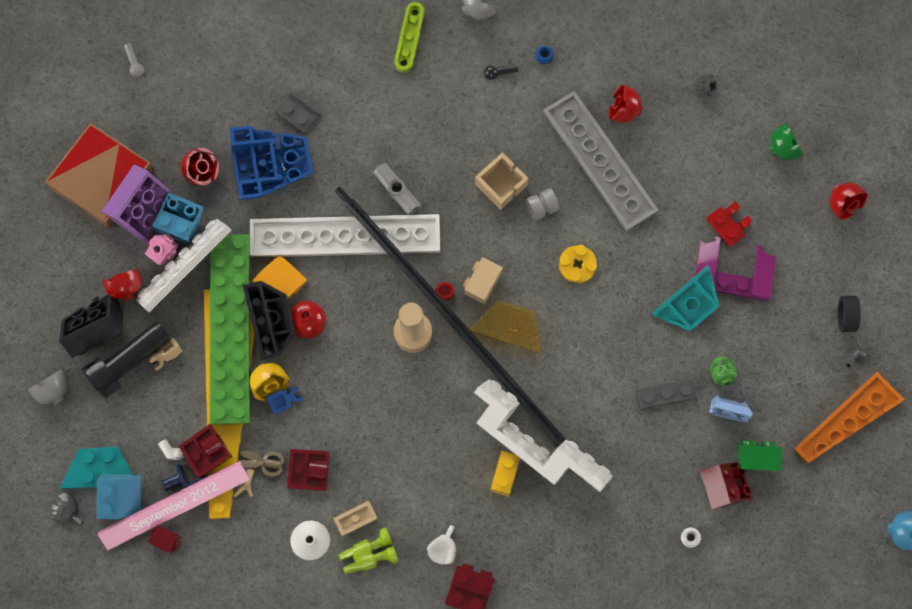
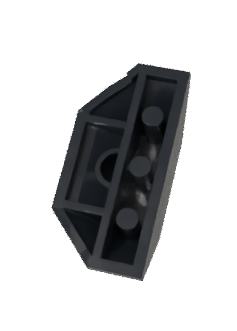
[242,281,296,360]

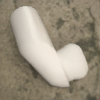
[158,439,185,461]

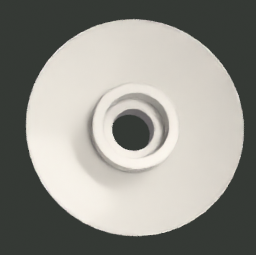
[291,521,330,560]

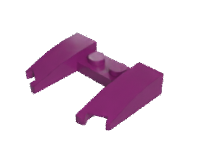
[694,237,775,302]

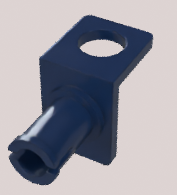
[161,463,206,492]

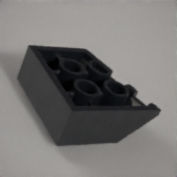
[59,294,123,358]

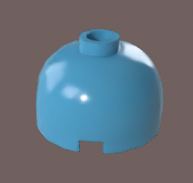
[888,511,912,551]

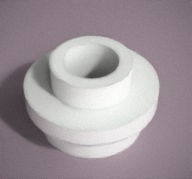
[681,528,701,548]

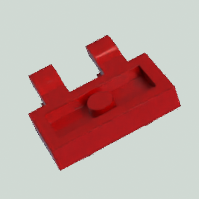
[706,201,752,247]

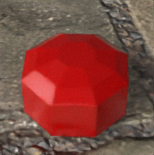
[435,282,454,301]

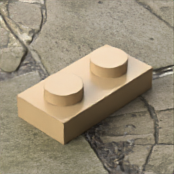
[333,501,378,537]

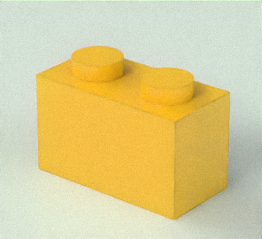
[490,451,520,497]

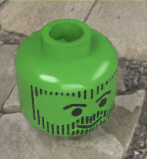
[710,357,738,387]

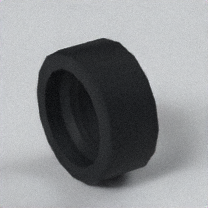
[837,296,861,332]

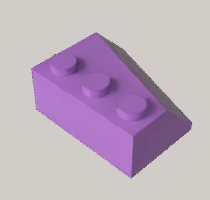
[102,165,171,245]

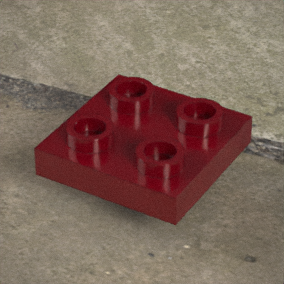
[178,423,233,479]
[287,449,330,491]

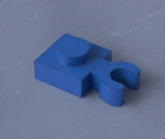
[266,386,303,415]

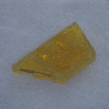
[470,300,541,354]

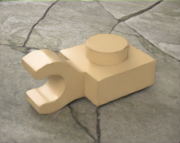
[148,338,183,370]

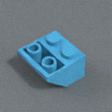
[153,193,204,246]

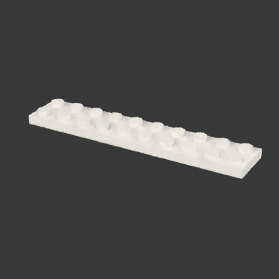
[250,214,440,258]

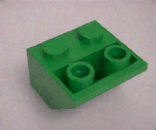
[736,440,782,471]

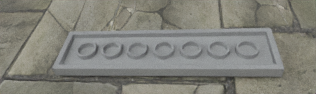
[543,91,658,232]

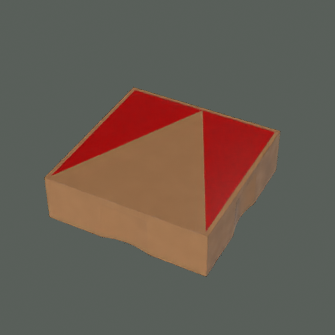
[45,123,154,229]

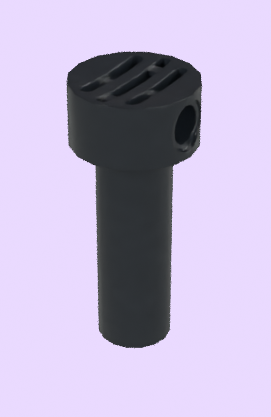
[81,321,170,399]

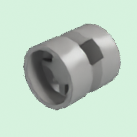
[525,188,560,221]

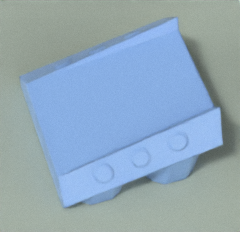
[709,395,753,422]

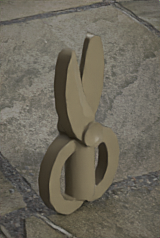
[238,451,285,477]

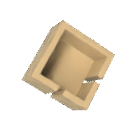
[475,152,529,210]

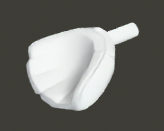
[427,525,456,564]

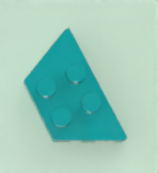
[652,265,720,331]
[61,447,133,489]

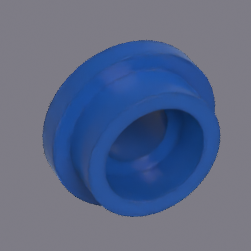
[535,46,554,64]

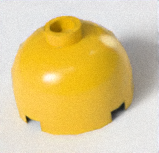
[249,363,290,401]

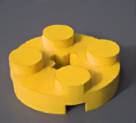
[559,245,597,283]

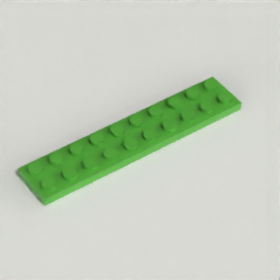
[210,234,250,425]

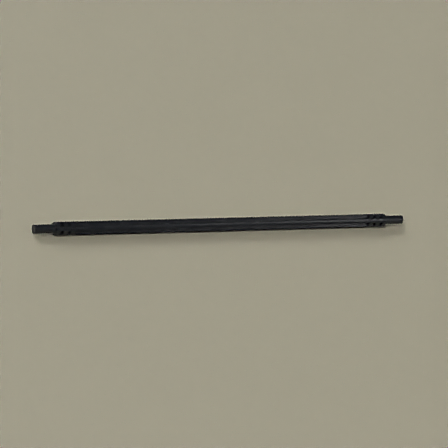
[335,186,568,447]

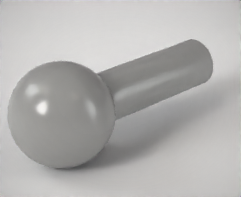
[124,43,144,77]

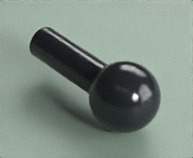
[483,64,519,80]

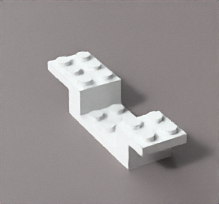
[474,379,613,491]

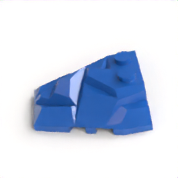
[229,126,313,200]

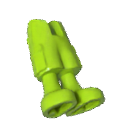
[338,527,399,574]

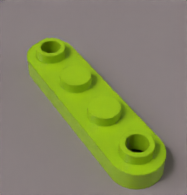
[394,2,424,72]

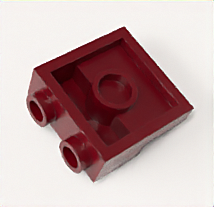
[444,563,495,609]

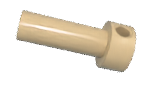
[394,303,432,353]

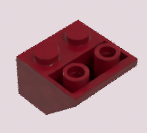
[700,462,753,509]

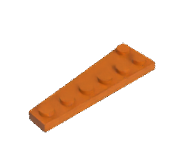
[793,372,905,464]

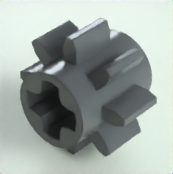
[694,74,718,97]

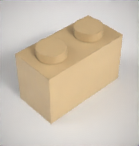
[463,257,503,304]

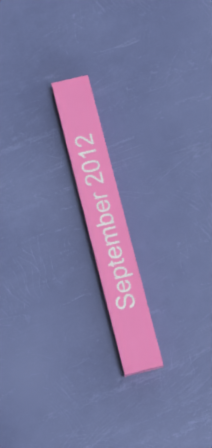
[98,461,250,550]

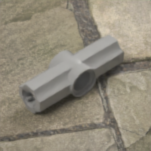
[373,163,421,215]

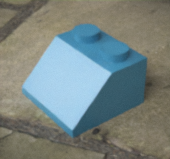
[97,474,142,519]

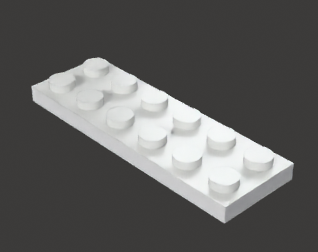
[135,219,231,312]

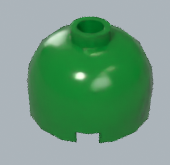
[769,122,803,161]

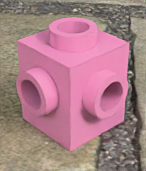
[145,234,179,265]

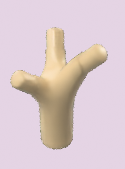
[233,469,255,497]

